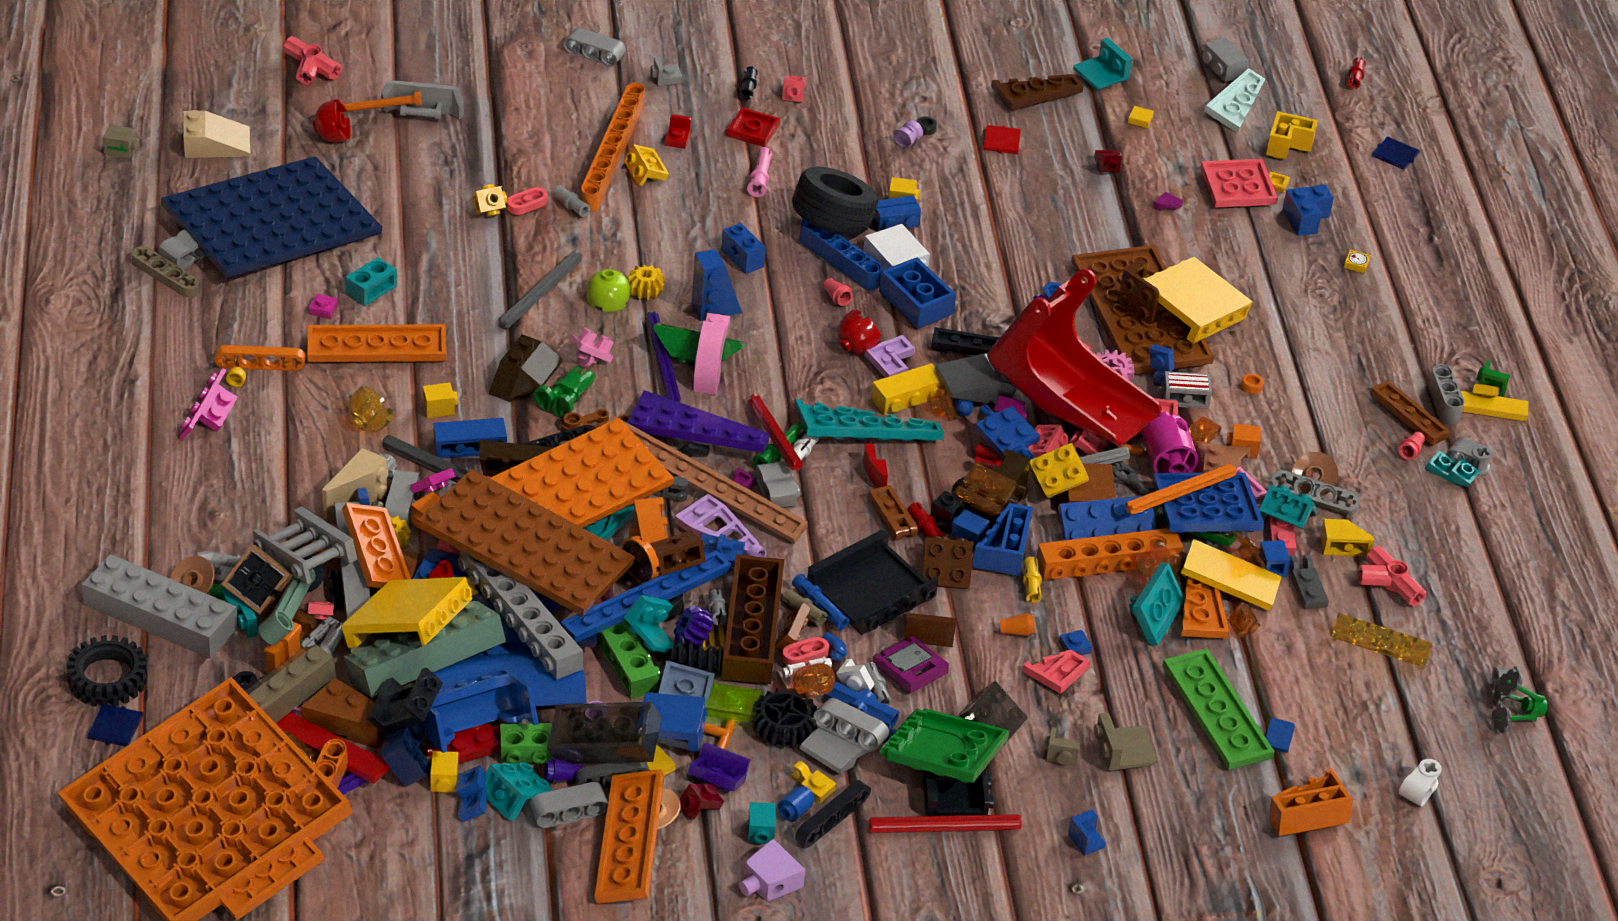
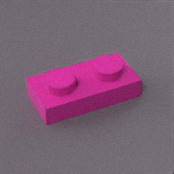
[410,468,456,494]

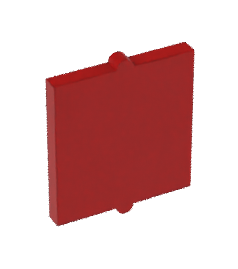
[984,125,1021,154]

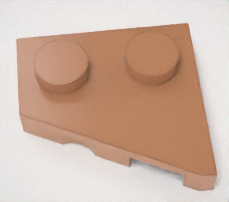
[1203,444,1250,473]

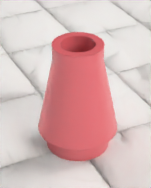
[823,278,853,306]
[1398,432,1425,460]

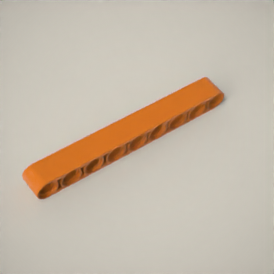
[581,83,645,212]

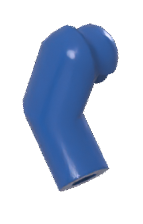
[823,632,847,662]

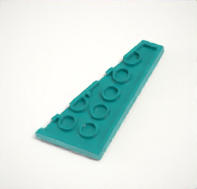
[794,399,944,442]

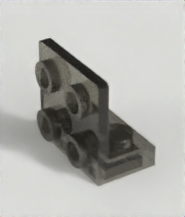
[957,681,1028,746]

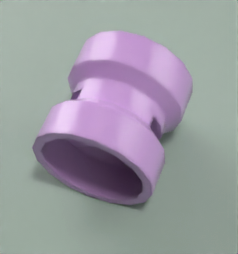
[894,120,923,148]

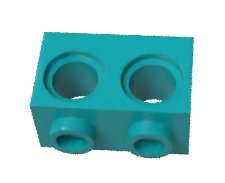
[345,257,397,306]

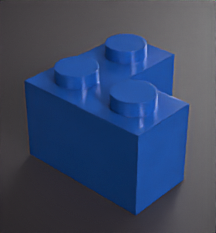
[1282,185,1334,236]

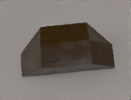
[489,334,562,402]

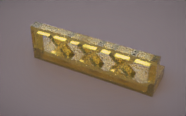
[1332,613,1433,668]

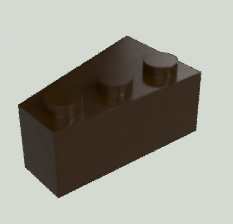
[479,440,554,477]
[969,449,1031,530]

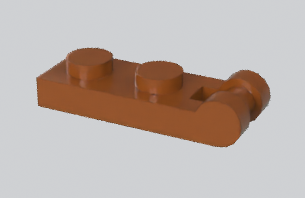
[868,485,918,541]

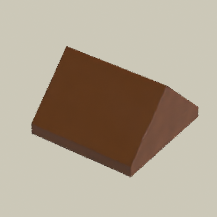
[904,613,956,647]

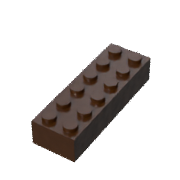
[721,554,784,684]

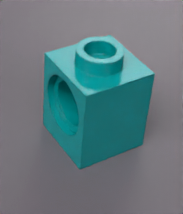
[748,802,776,844]

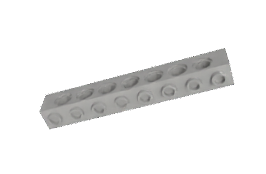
[457,550,583,680]

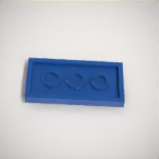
[1058,496,1157,540]

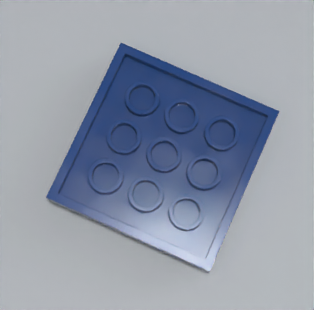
[1153,473,1264,533]

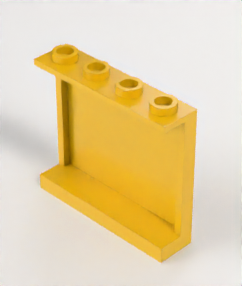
[1143,257,1253,344]
[341,577,472,648]

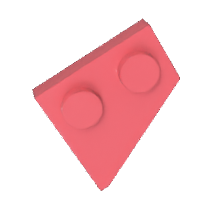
[1022,650,1090,694]

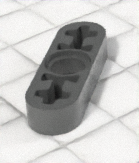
[575,758,650,789]

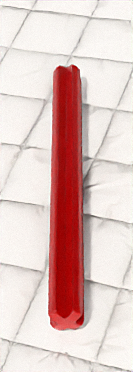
[748,394,803,472]
[869,814,1022,833]

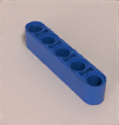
[800,219,882,290]

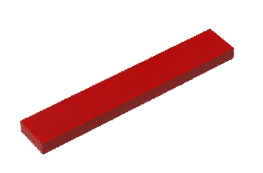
[276,712,391,784]

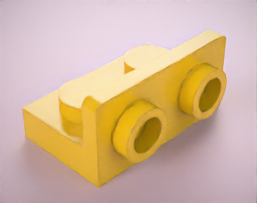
[624,144,669,186]

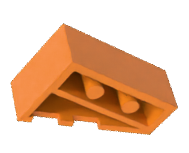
[629,497,668,577]
[1269,768,1353,836]

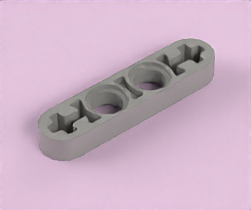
[1272,470,1360,515]

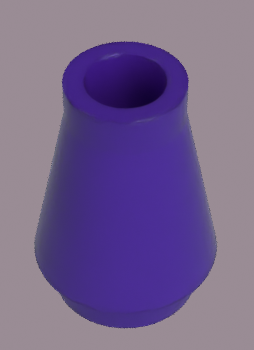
[544,758,583,784]

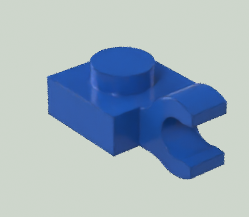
[1149,344,1174,387]

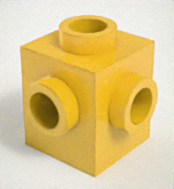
[471,184,507,217]

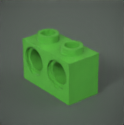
[500,723,553,764]

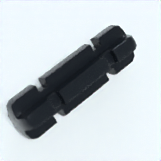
[328,570,344,611]

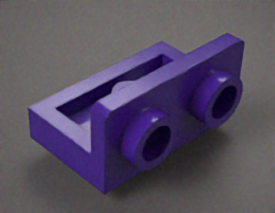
[687,743,750,791]

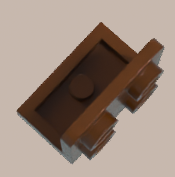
[1117,258,1159,324]
[922,536,974,589]

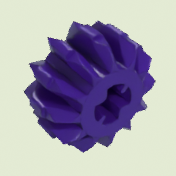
[673,605,714,649]

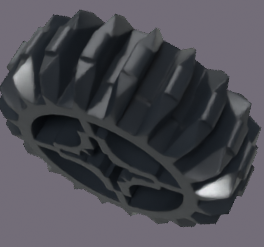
[751,688,818,749]

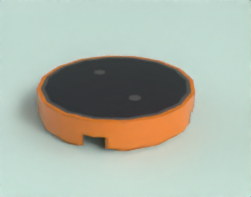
[621,536,659,584]

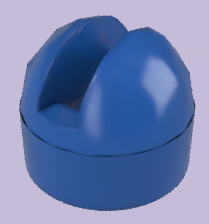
[954,399,973,416]

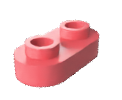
[507,187,548,215]
[782,637,829,665]

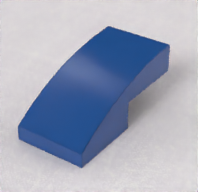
[455,765,486,822]

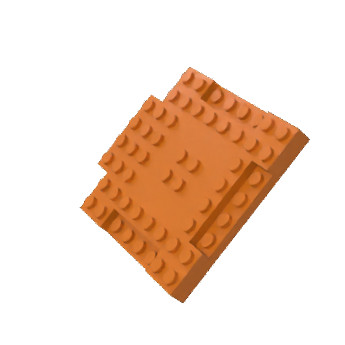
[57,677,353,921]

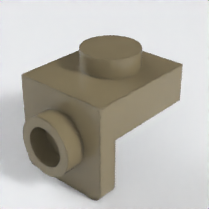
[1043,727,1080,767]

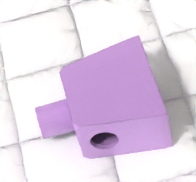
[739,839,805,901]

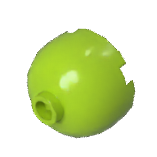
[586,269,631,312]

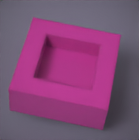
[309,294,338,319]

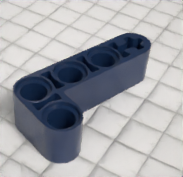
[381,723,431,786]

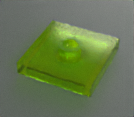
[706,683,762,723]

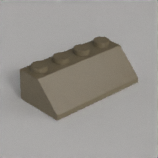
[245,645,336,723]

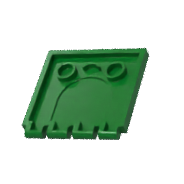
[880,708,1009,783]

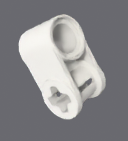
[1399,759,1442,807]

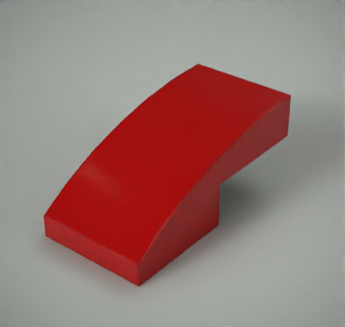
[863,444,888,488]

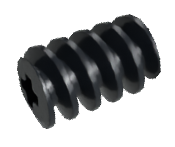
[670,640,723,676]

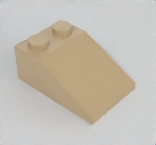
[183,110,250,158]
[322,448,389,525]

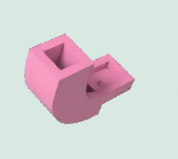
[693,313,730,395]

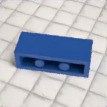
[433,418,507,459]

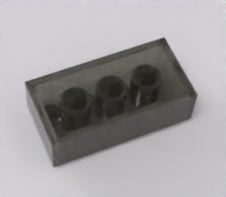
[547,701,662,764]

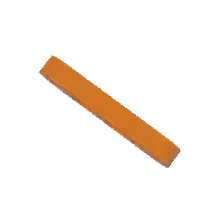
[214,345,306,371]

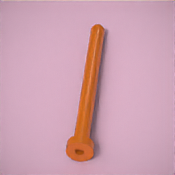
[344,91,422,112]

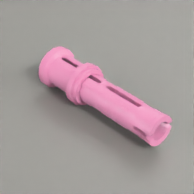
[747,147,772,197]

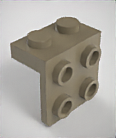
[1094,712,1157,771]

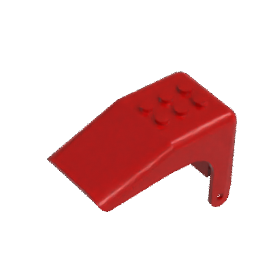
[987,268,1162,446]

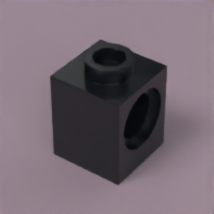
[930,491,965,534]

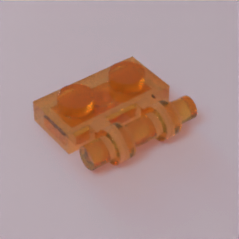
[955,462,1017,514]

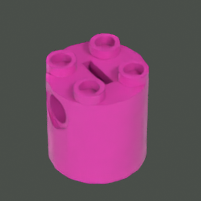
[1142,412,1199,473]

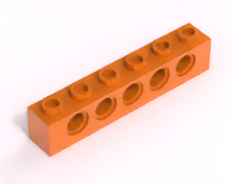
[1036,528,1183,580]

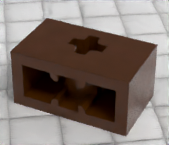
[650,531,706,576]

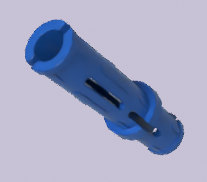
[792,574,850,630]

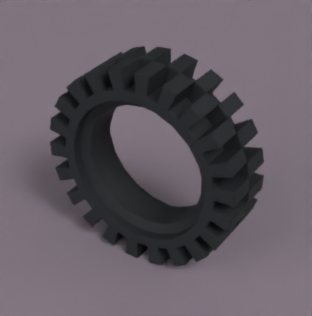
[66,635,148,708]

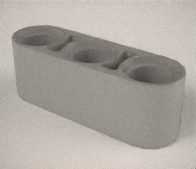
[563,28,626,66]
[1429,364,1464,424]
[385,470,420,526]
[814,698,889,751]
[529,782,608,828]

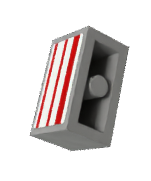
[1162,371,1212,409]

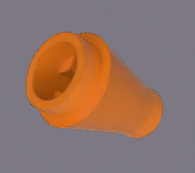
[1000,612,1035,637]

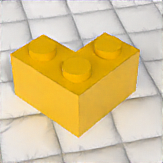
[1266,111,1318,159]

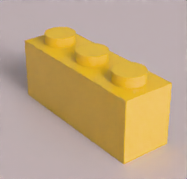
[871,363,945,416]

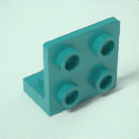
[1073,37,1132,90]
[1259,484,1318,529]
[624,595,677,654]
[484,762,554,820]

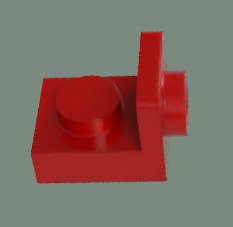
[665,114,692,149]

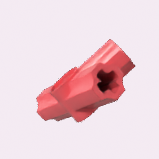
[283,36,342,85]
[1358,545,1427,607]

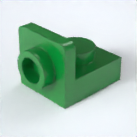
[1476,361,1510,397]

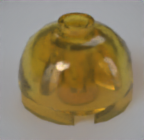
[348,386,395,432]

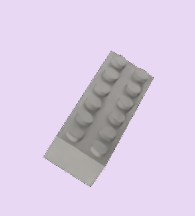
[82,554,238,658]

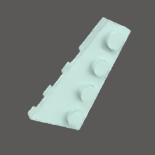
[1204,68,1265,133]

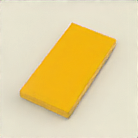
[1181,539,1282,611]

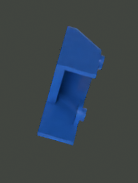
[422,668,539,753]

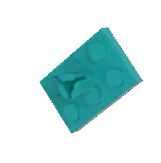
[1129,563,1184,646]

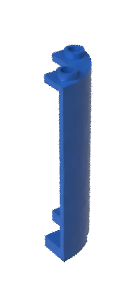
[432,652,587,706]

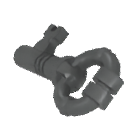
[1112,462,1156,496]

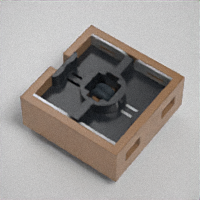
[221,544,294,615]

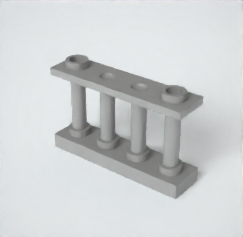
[252,507,358,584]

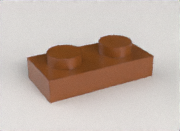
[775,603,810,652]

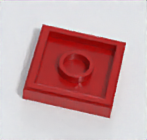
[726,107,781,147]

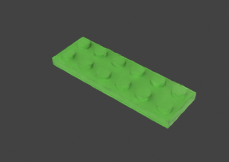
[1163,649,1275,770]

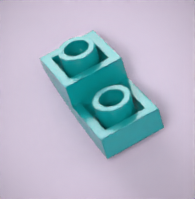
[1425,450,1480,487]
[222,589,258,638]

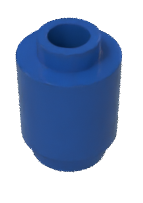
[778,786,815,822]

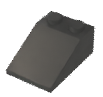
[935,353,1017,404]

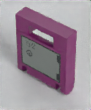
[872,636,949,693]

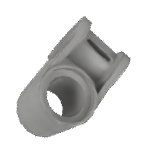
[1446,437,1493,476]

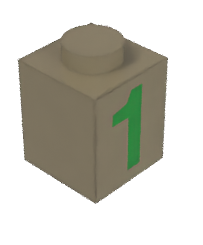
[103,125,138,159]

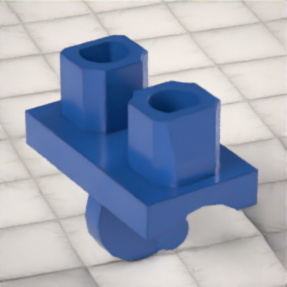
[702,533,745,567]

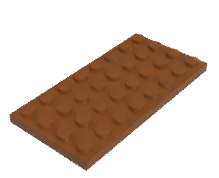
[1071,245,1214,374]
[417,469,635,616]

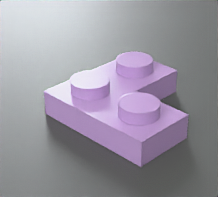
[864,335,915,378]

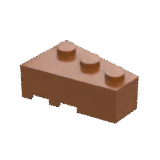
[301,678,387,748]

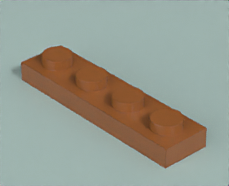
[1370,380,1450,446]

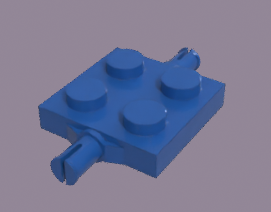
[974,404,1040,460]

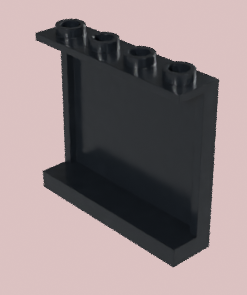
[807,529,938,635]

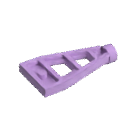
[675,494,767,557]

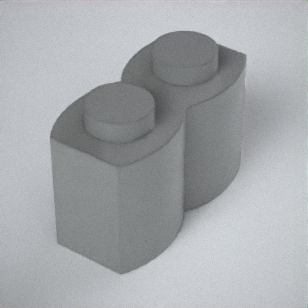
[159,229,206,269]
[755,461,800,507]

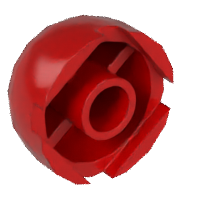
[313,99,351,143]
[838,309,882,355]

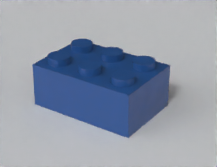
[879,257,956,329]

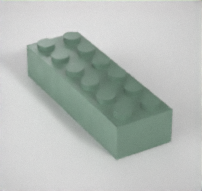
[344,601,506,698]

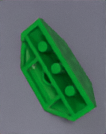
[654,323,746,363]

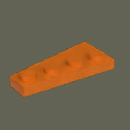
[1181,576,1230,639]

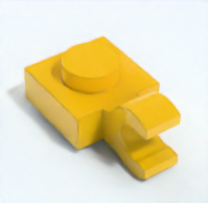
[791,761,837,804]

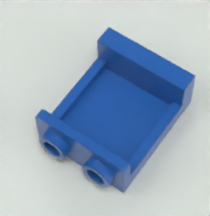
[633,692,707,751]

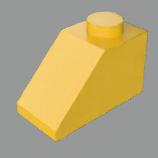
[1320,519,1374,557]

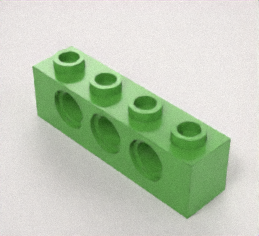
[597,620,661,700]

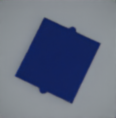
[1372,136,1420,170]
[87,704,144,747]

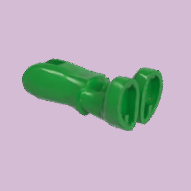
[534,366,596,418]

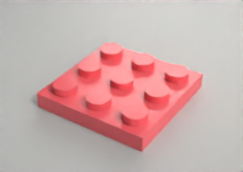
[1200,159,1278,208]

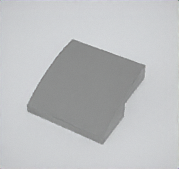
[800,727,870,774]

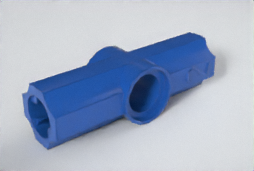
[823,680,900,730]

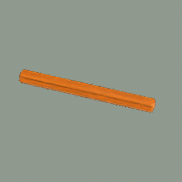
[1125,463,1237,515]

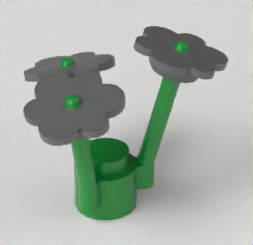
[1492,669,1547,733]

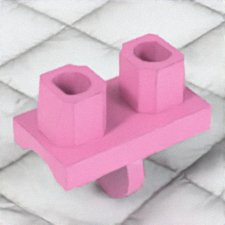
[569,327,614,368]

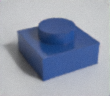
[1059,630,1092,655]

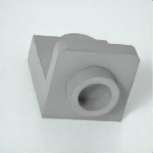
[650,57,683,86]

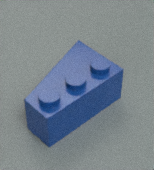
[691,249,742,321]
[973,503,1033,576]

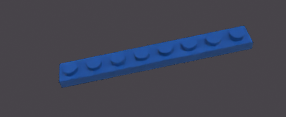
[560,550,732,643]

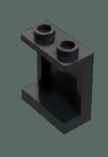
[367,668,443,735]
[922,768,994,816]

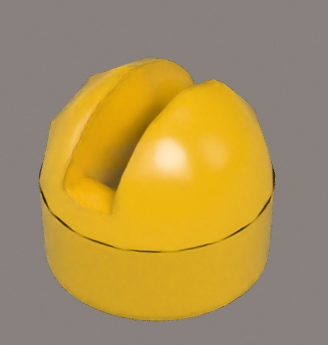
[226,367,246,387]

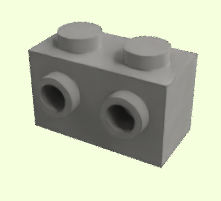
[1202,37,1248,82]

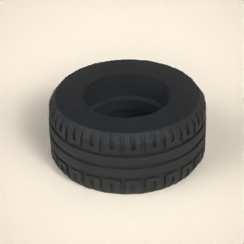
[792,166,878,236]

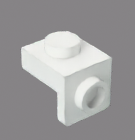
[836,659,875,691]

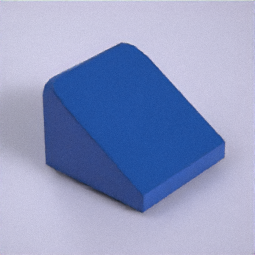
[1266,718,1295,753]

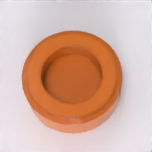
[1240,373,1264,394]

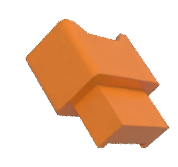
[264,622,302,673]

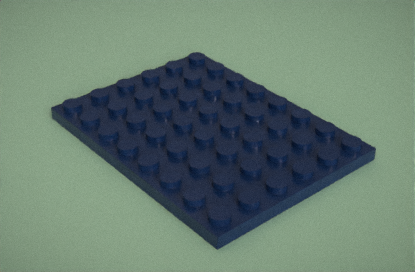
[161,156,382,278]

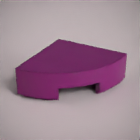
[1153,192,1183,211]
[733,468,757,490]

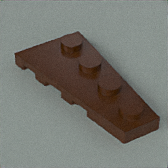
[991,74,1084,110]

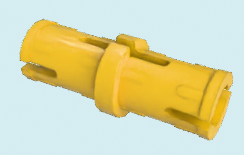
[1023,557,1042,603]

